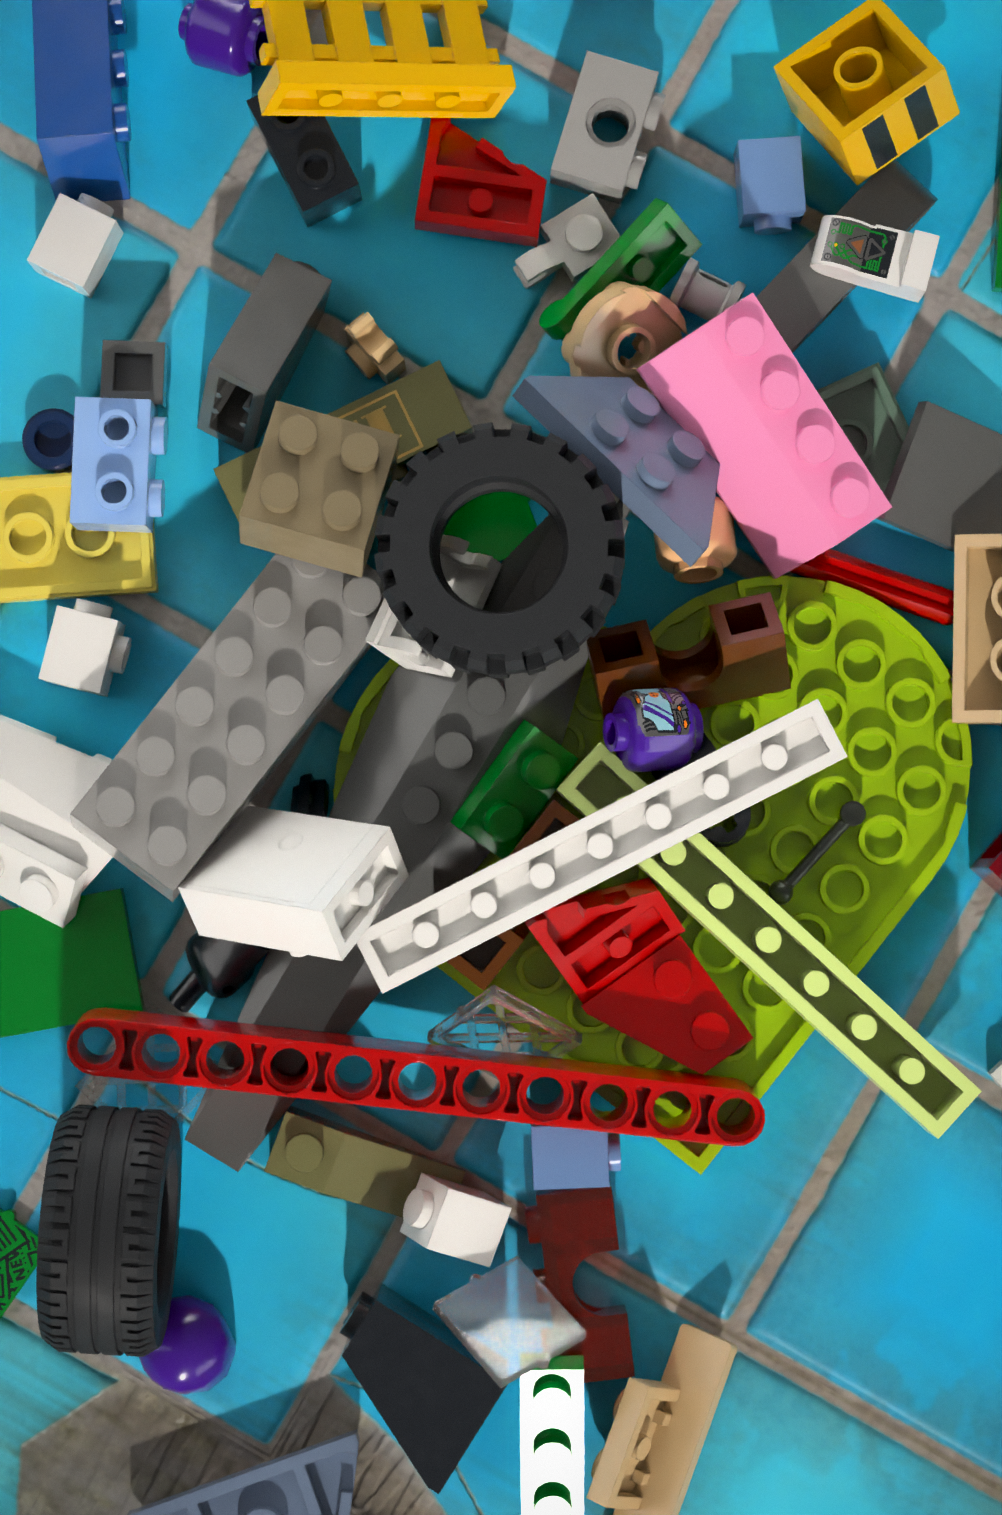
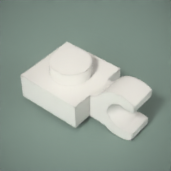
[513,193,620,289]

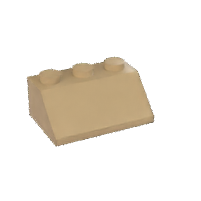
[952,534,1002,726]

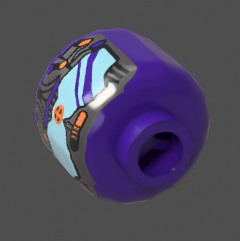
[603,688,704,772]

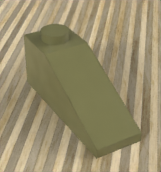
[264,1106,466,1218]

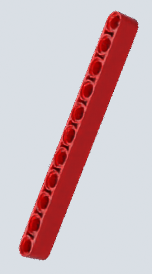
[67,1007,765,1146]

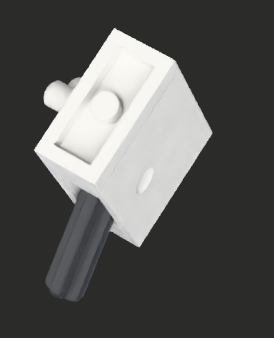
[178,773,409,961]

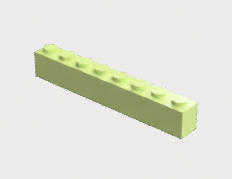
[556,742,982,1139]

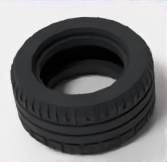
[36,1105,181,1357]

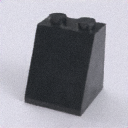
[339,1283,508,1494]

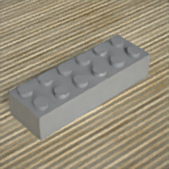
[70,554,385,902]

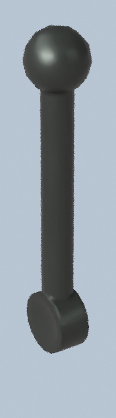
[768,801,866,905]

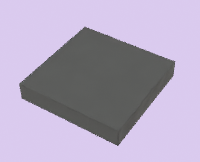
[876,401,1002,552]

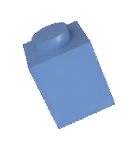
[733,136,806,235]
[531,1124,621,1190]

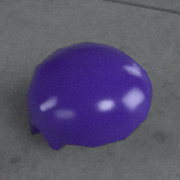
[139,1295,236,1395]

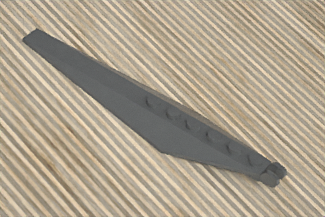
[184,499,631,1172]

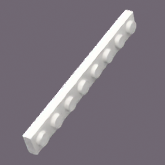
[357,699,848,994]

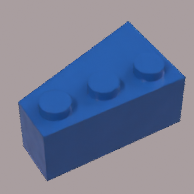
[32,0,132,202]

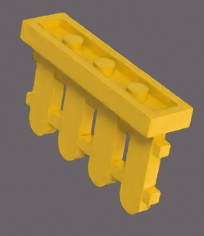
[249,0,516,118]

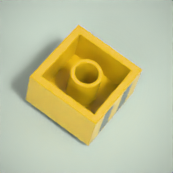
[773,0,960,186]

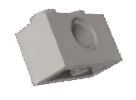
[550,51,666,204]

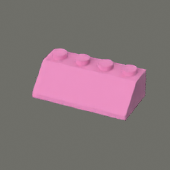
[636,293,892,579]

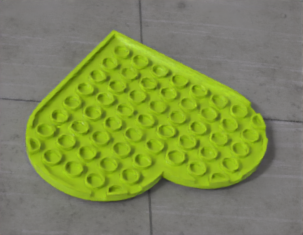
[333,575,973,1175]

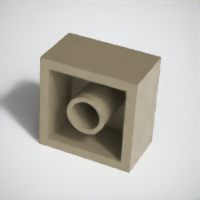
[239,400,400,578]

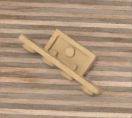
[586,1324,737,1515]

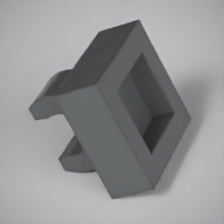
[100,340,168,408]

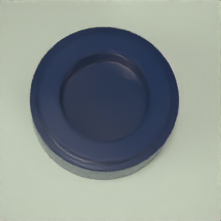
[22,408,74,473]

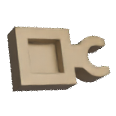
[344,312,406,385]

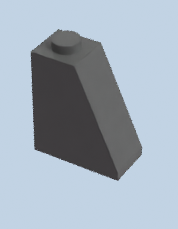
[197,253,332,453]

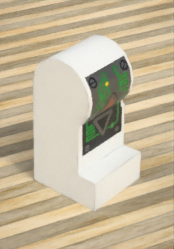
[810,215,940,303]

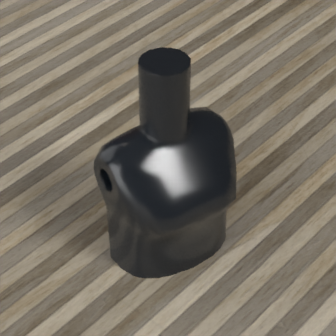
[169,932,271,1013]

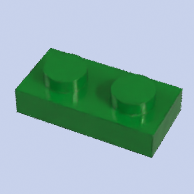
[450,719,579,859]

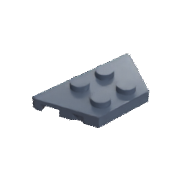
[512,376,720,567]
[127,1429,360,1515]

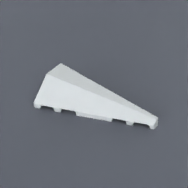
[0,714,113,892]

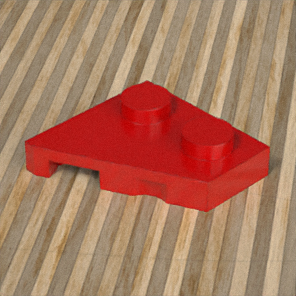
[415,118,547,247]
[524,877,686,1004]
[581,935,753,1075]

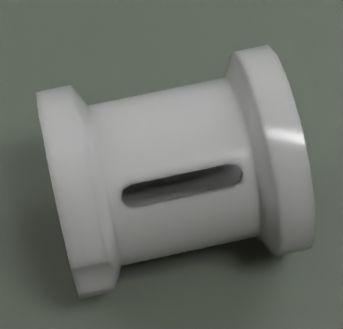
[670,257,747,321]

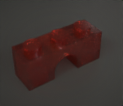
[525,1181,635,1383]

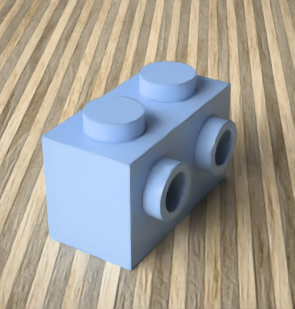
[70,397,168,533]

